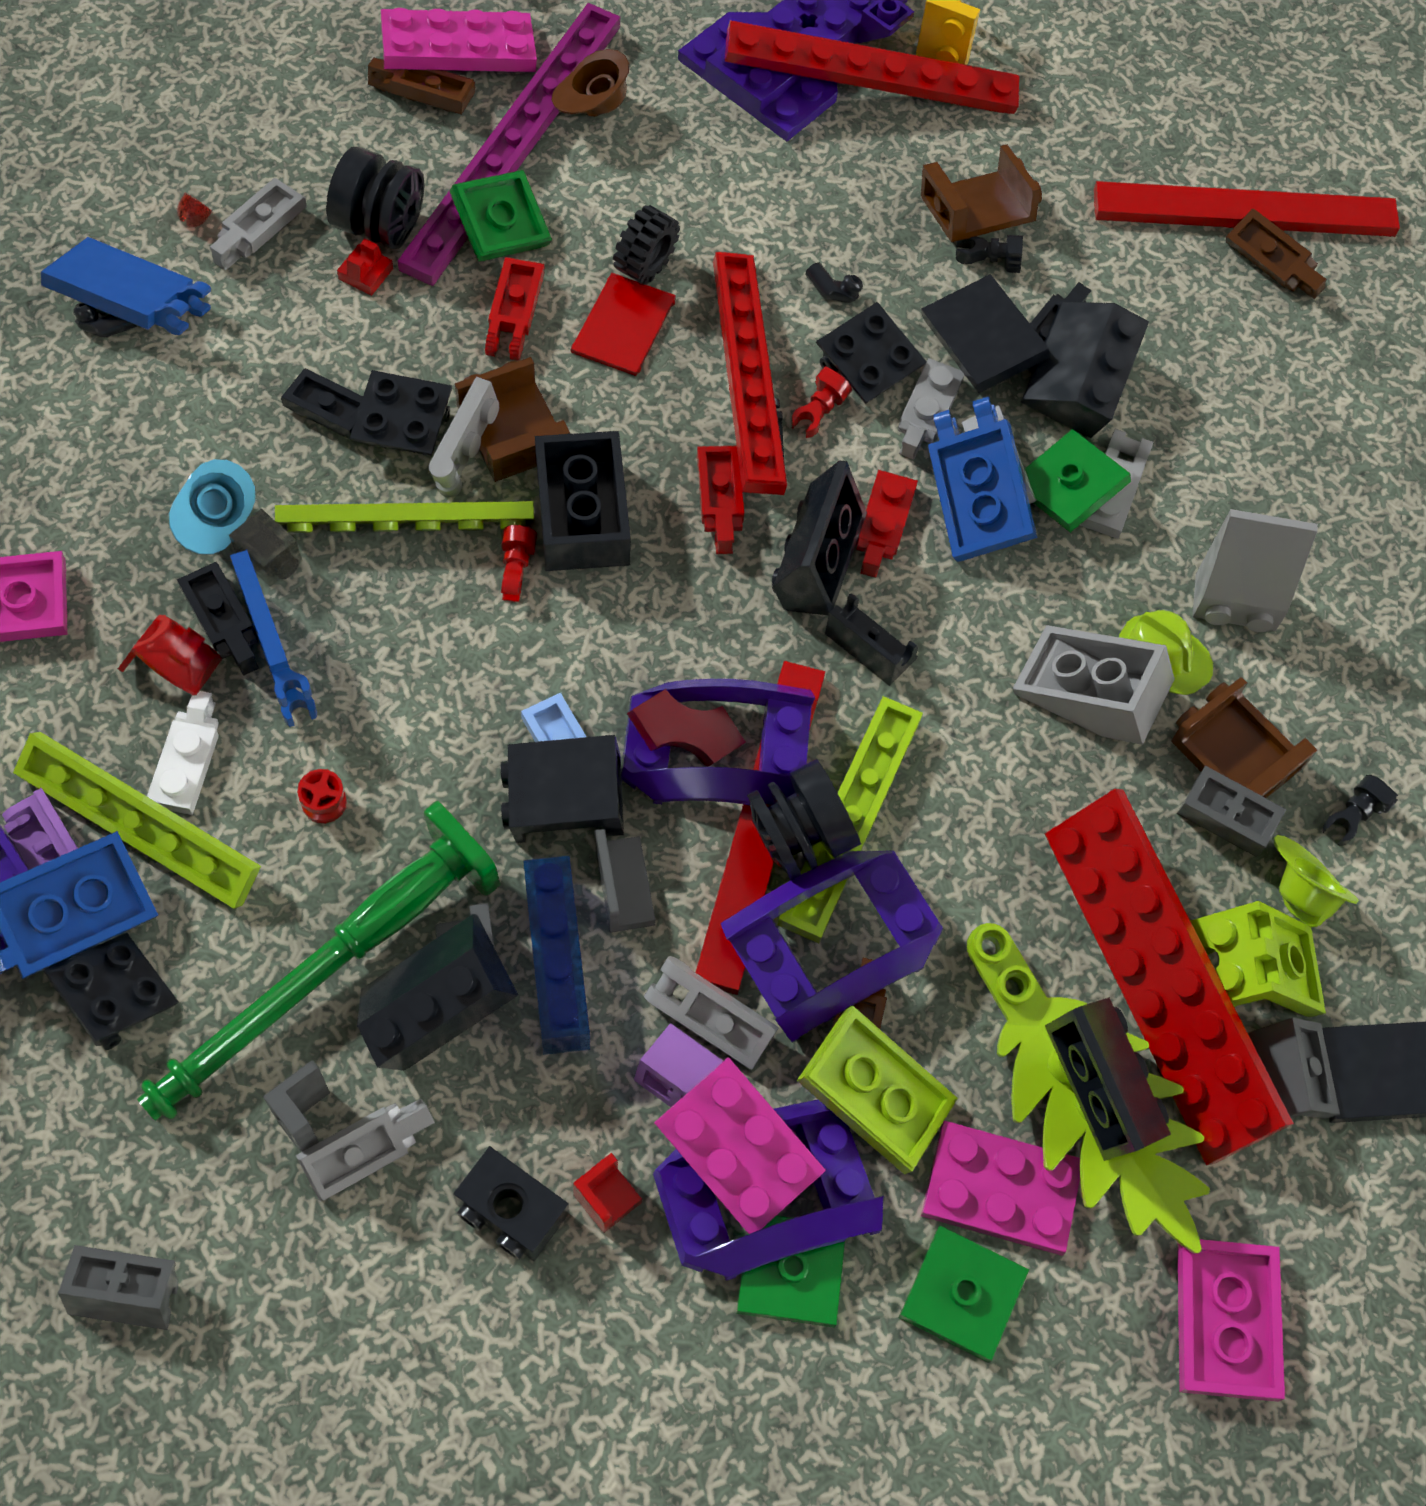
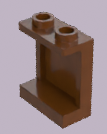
[1171,677,1318,798]

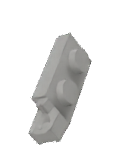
[210,178,307,270]
[898,358,965,460]
[296,1099,435,1201]

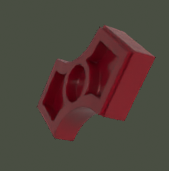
[627,689,746,767]

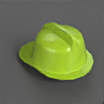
[1119,610,1213,695]
[1273,835,1359,927]

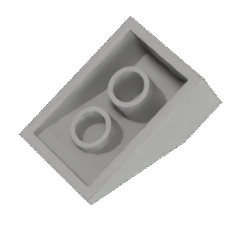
[1192,509,1318,632]
[1013,625,1175,745]

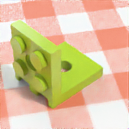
[1190,901,1326,1017]

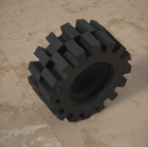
[613,205,680,285]

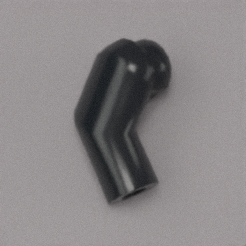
[805,262,863,303]

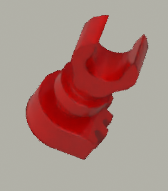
[792,366,852,438]
[501,525,537,602]

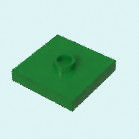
[449,170,552,262]
[1025,429,1131,533]
[736,1215,845,1328]
[898,1225,1029,1363]

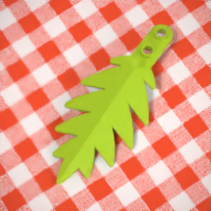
[967,923,1210,1254]

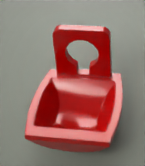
[117,615,222,696]

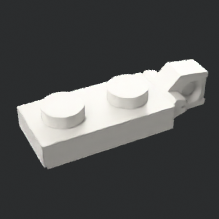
[147,691,219,815]

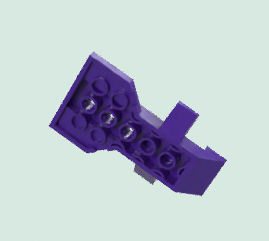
[678,0,915,142]

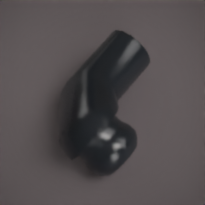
[73,302,137,337]

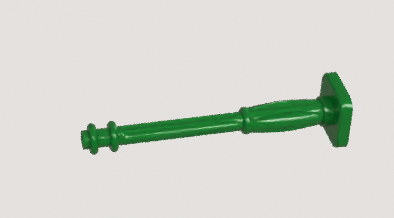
[137,801,500,1121]

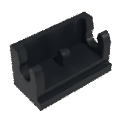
[825,593,918,686]

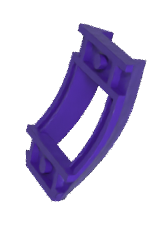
[621,679,815,805]
[720,850,943,1043]
[653,1100,884,1281]

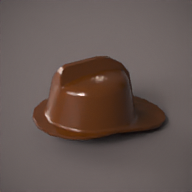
[551,49,629,117]

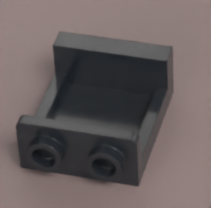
[501,735,624,843]

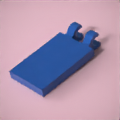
[41,237,211,335]
[928,397,1037,562]
[230,550,317,727]
[0,831,158,979]

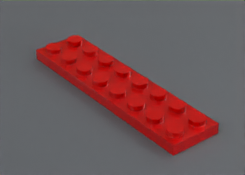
[1045,789,1294,1166]

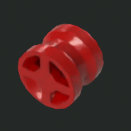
[297,769,347,824]

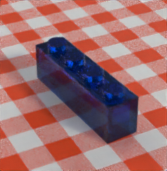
[523,856,590,1055]

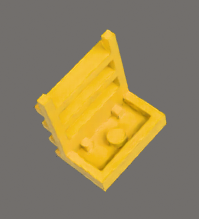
[916,0,980,65]

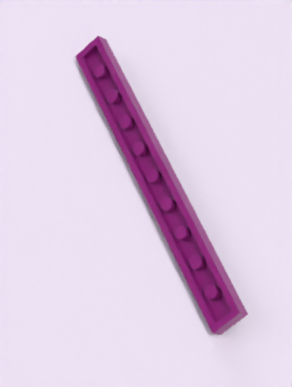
[397,3,621,286]

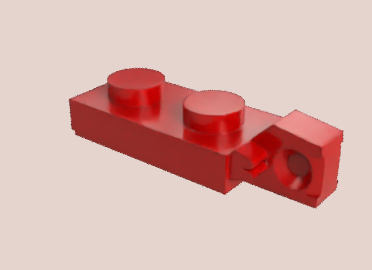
[697,446,744,554]
[856,469,918,578]

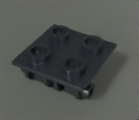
[816,302,927,404]
[350,370,452,456]
[43,932,179,1050]

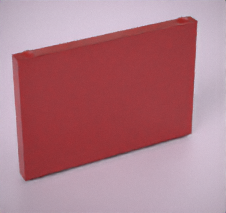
[571,272,676,376]

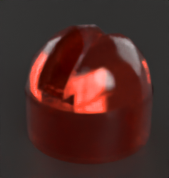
[176,192,213,227]

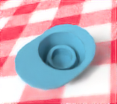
[169,459,255,555]

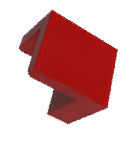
[573,1153,642,1233]

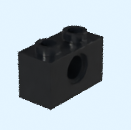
[453,1146,569,1261]

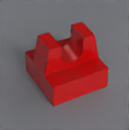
[337,238,394,296]

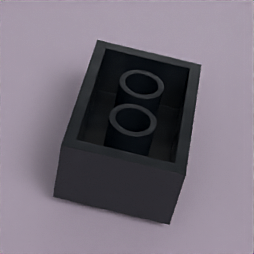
[535,431,631,571]

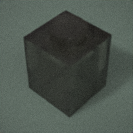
[229,509,303,587]

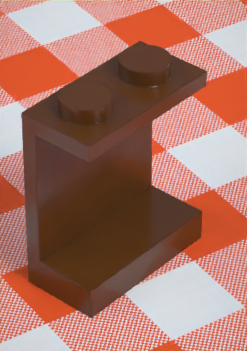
[921,144,1042,243]
[455,357,570,482]

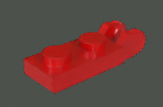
[485,257,545,361]

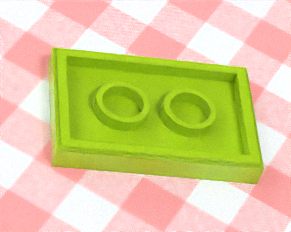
[797,1006,958,1174]

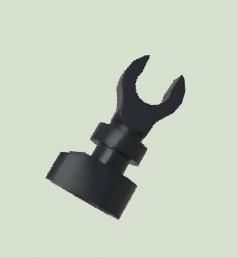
[956,235,1023,273]
[1323,775,1398,846]

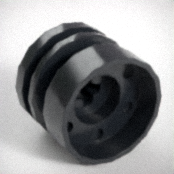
[326,146,425,249]
[747,759,861,880]

